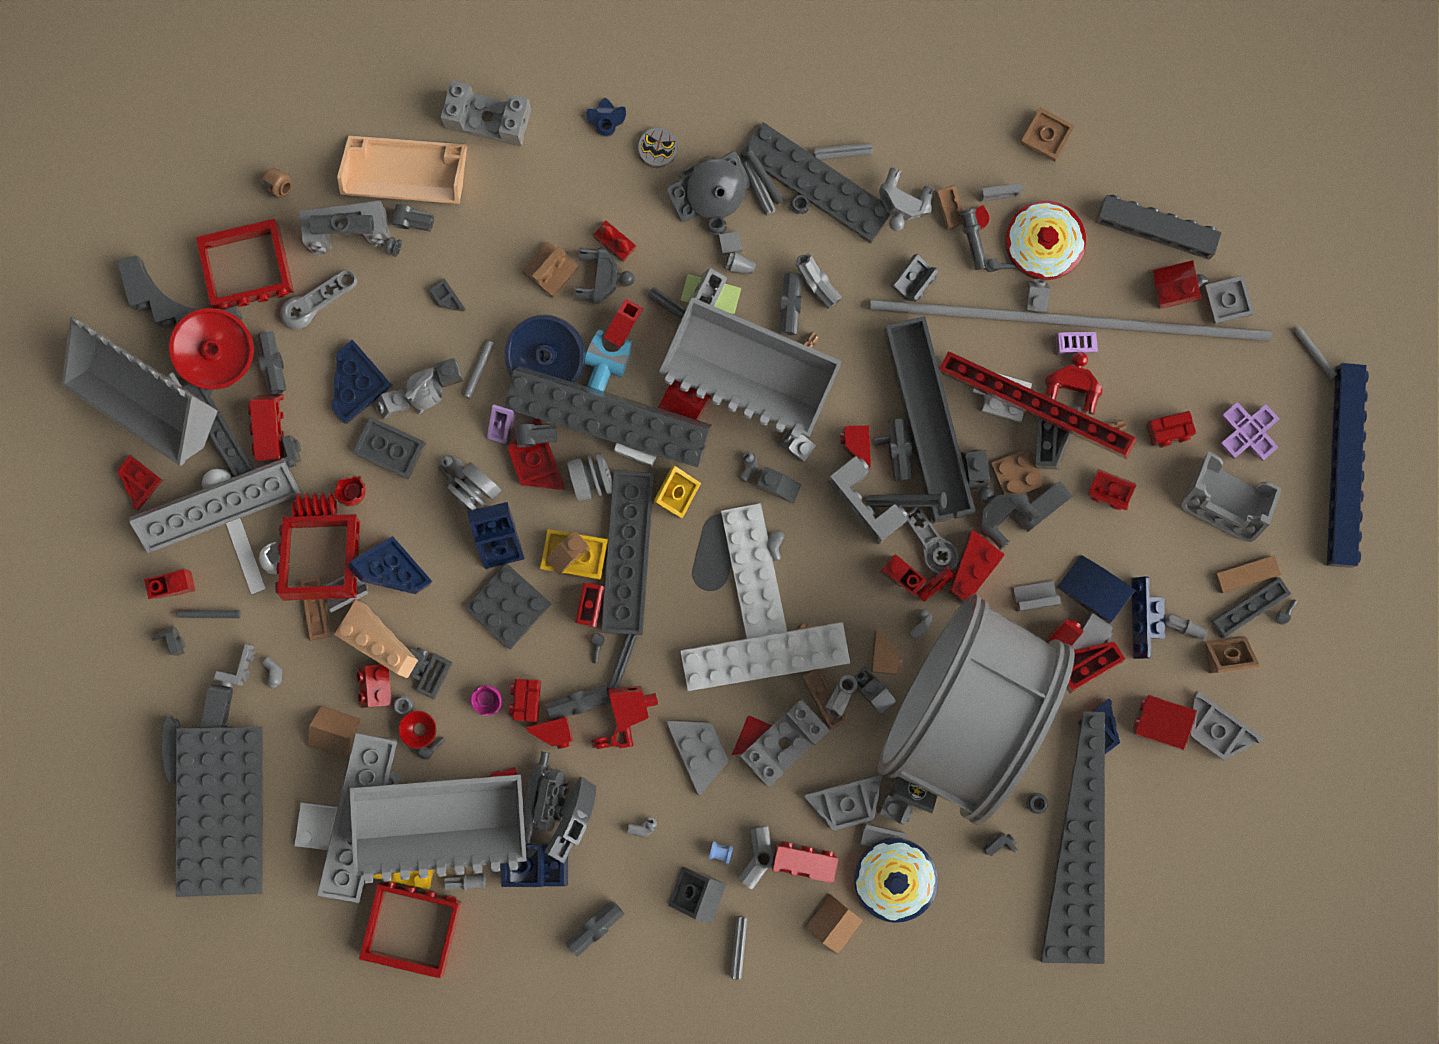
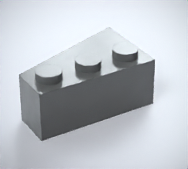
[1035,405,1081,470]

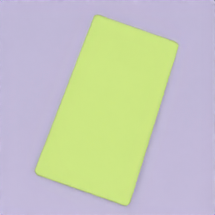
[681,274,741,314]

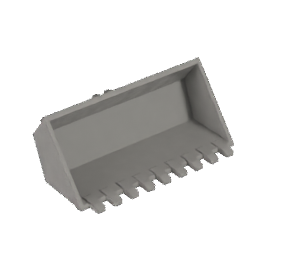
[659,297,842,439]
[62,316,217,466]
[350,775,526,883]

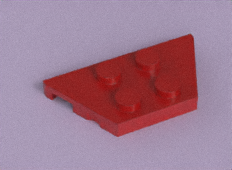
[507,418,566,490]

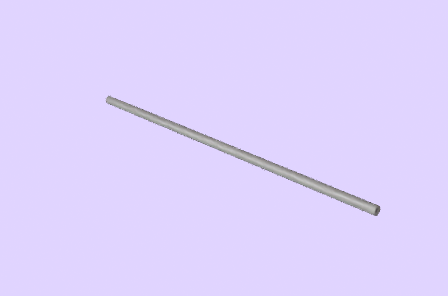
[870,300,1272,341]

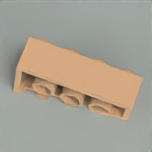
[334,600,418,678]

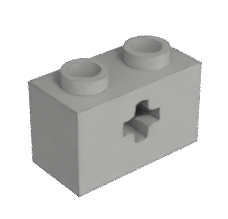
[687,268,727,307]

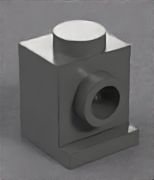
[409,647,429,680]

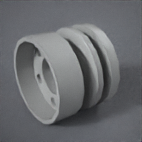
[567,452,612,502]
[447,462,502,511]

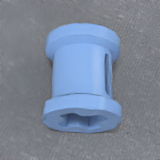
[709,841,733,864]

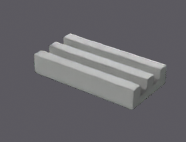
[979,183,1023,202]

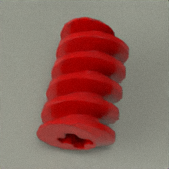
[292,492,338,517]

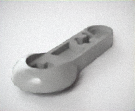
[280,270,357,330]
[906,507,959,574]

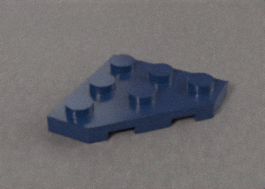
[332,339,393,425]
[348,536,432,594]

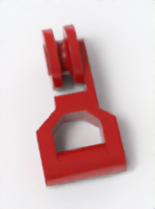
[591,727,634,749]

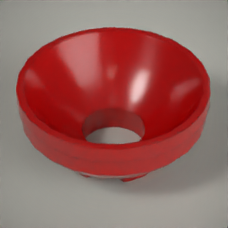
[399,711,437,748]

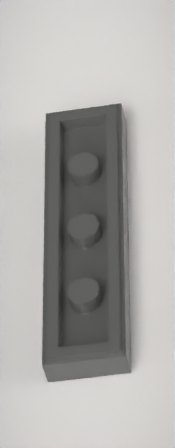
[1211,577,1291,638]

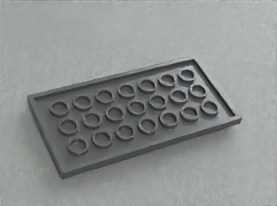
[176,726,263,897]

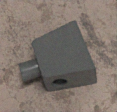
[961,450,990,490]

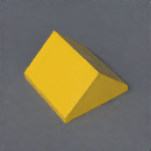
[654,465,701,519]

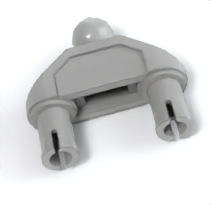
[879,168,936,231]

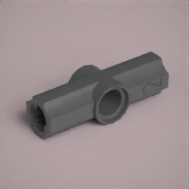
[309,213,374,237]
[780,273,802,336]
[256,331,286,394]
[888,418,913,481]
[547,685,611,721]
[566,901,624,956]

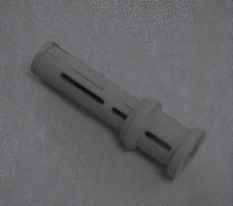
[958,208,988,271]

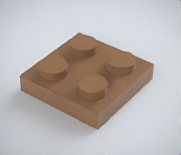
[1020,107,1075,162]
[990,448,1044,495]

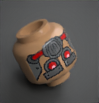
[261,168,292,198]

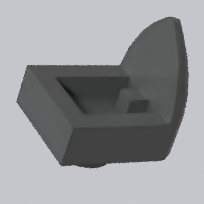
[152,626,185,656]

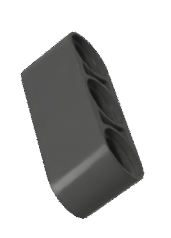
[1015,481,1073,532]
[200,684,233,728]

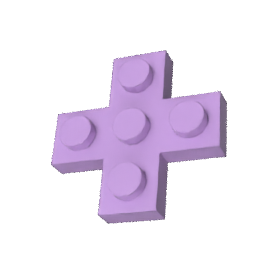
[1220,402,1280,461]

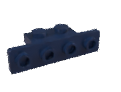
[1132,576,1165,659]

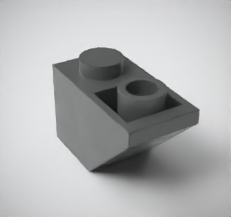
[853,666,896,714]

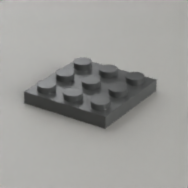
[465,563,552,650]

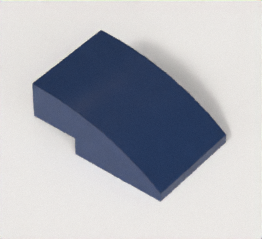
[468,502,525,569]
[1057,555,1135,624]
[501,843,568,887]

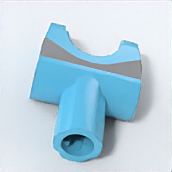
[585,329,632,391]

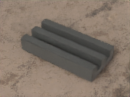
[415,653,453,699]

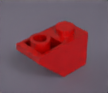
[603,298,644,349]
[880,554,927,596]
[144,569,196,600]
[1046,619,1084,646]

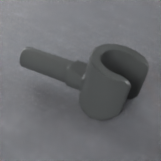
[986,258,1015,272]
[438,465,459,489]
[1275,599,1298,625]
[591,633,605,663]
[418,737,445,759]

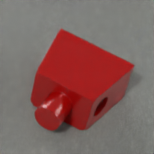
[608,686,658,731]

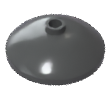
[686,159,745,219]

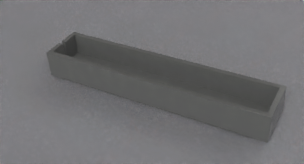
[884,316,976,524]
[504,366,712,468]

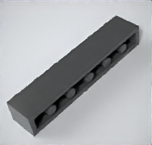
[1095,195,1222,260]

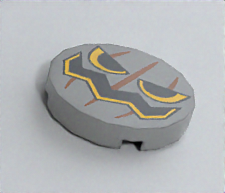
[638,128,678,168]

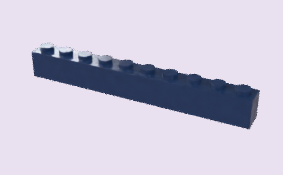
[1327,363,1369,568]

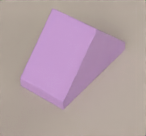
[487,404,516,444]

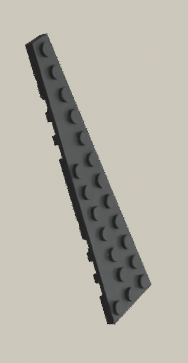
[1040,711,1105,964]

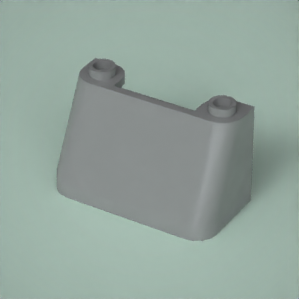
[1181,451,1282,542]

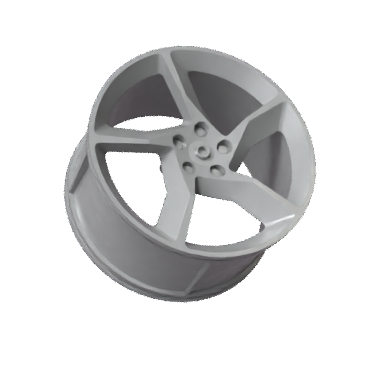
[878,594,1075,825]

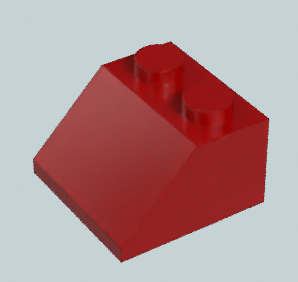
[1153,260,1202,309]
[658,380,712,420]

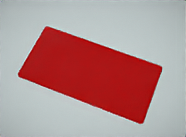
[731,715,773,756]

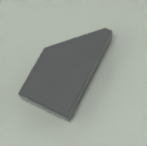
[428,278,466,311]

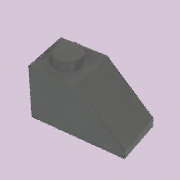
[757,467,801,503]

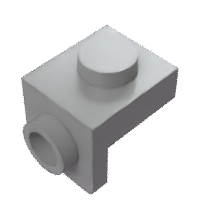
[1026,279,1050,312]
[375,388,410,419]
[780,430,816,462]

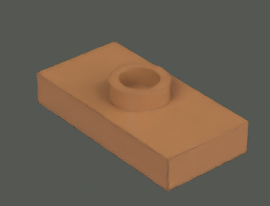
[934,184,963,229]

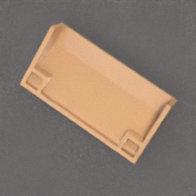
[337,136,467,204]

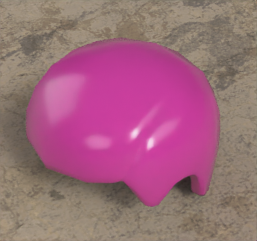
[470,685,502,716]

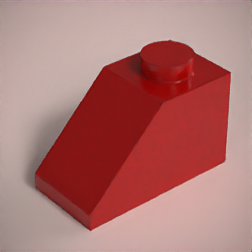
[840,425,871,468]
[526,717,574,749]

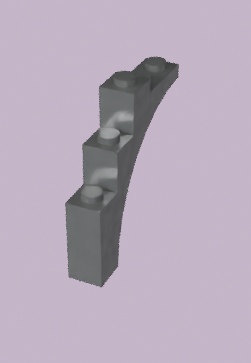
[117,255,243,328]

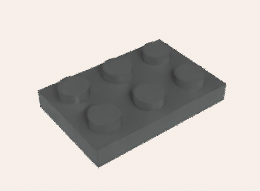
[352,417,426,479]

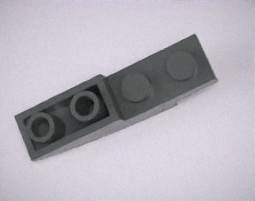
[161,716,181,783]
[544,777,597,863]

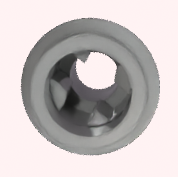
[725,252,756,274]

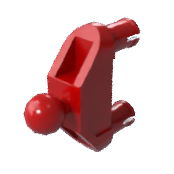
[1045,352,1103,415]

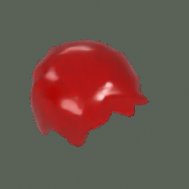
[334,475,366,507]

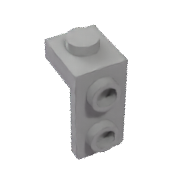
[214,644,255,687]

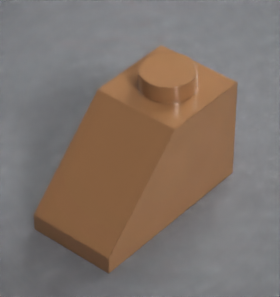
[546,530,590,575]
[871,630,902,675]

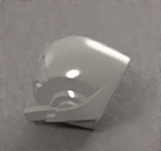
[405,367,443,415]

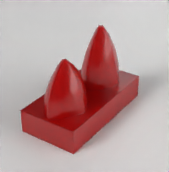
[593,220,636,262]

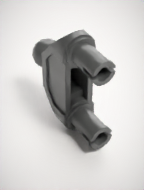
[574,247,635,304]
[978,487,1040,550]

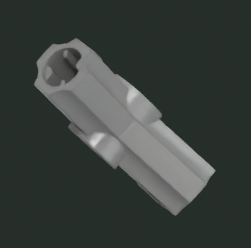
[795,253,842,309]
[738,826,773,889]

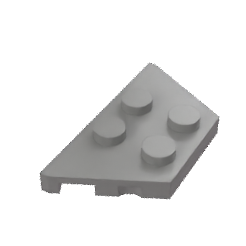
[1189,691,1264,761]
[667,721,728,795]
[804,775,882,831]

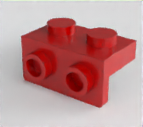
[1088,469,1136,511]
[356,665,392,708]

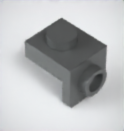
[276,435,301,468]
[983,833,1018,856]

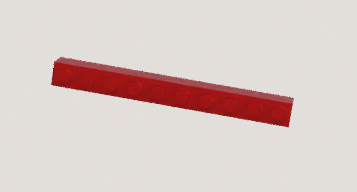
[939,351,1136,460]

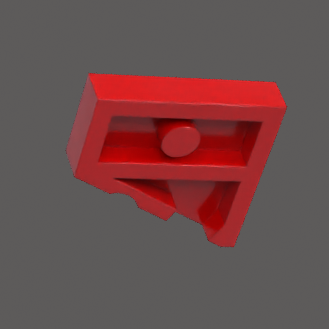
[117,455,163,511]

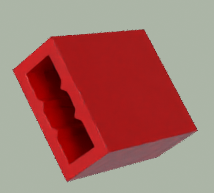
[1133,695,1197,752]

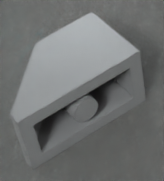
[1072,614,1113,650]

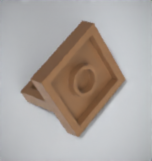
[522,241,579,298]

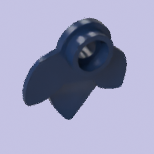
[587,98,626,137]

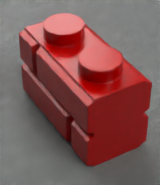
[1146,411,1196,448]
[575,582,605,628]
[509,679,541,722]

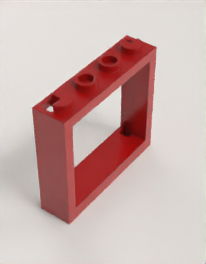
[196,219,294,310]
[275,514,360,601]
[359,881,461,979]

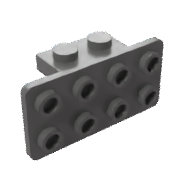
[666,151,751,222]

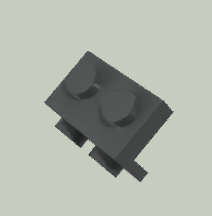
[891,254,939,301]

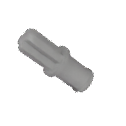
[1165,614,1208,640]
[444,874,486,891]

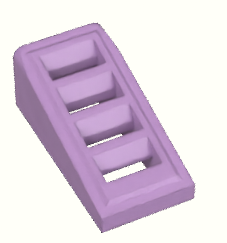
[1055,332,1098,355]

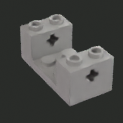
[441,80,532,147]
[299,201,390,255]
[828,456,908,544]
[740,700,830,787]

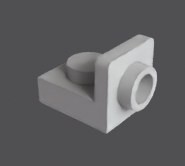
[879,795,913,825]

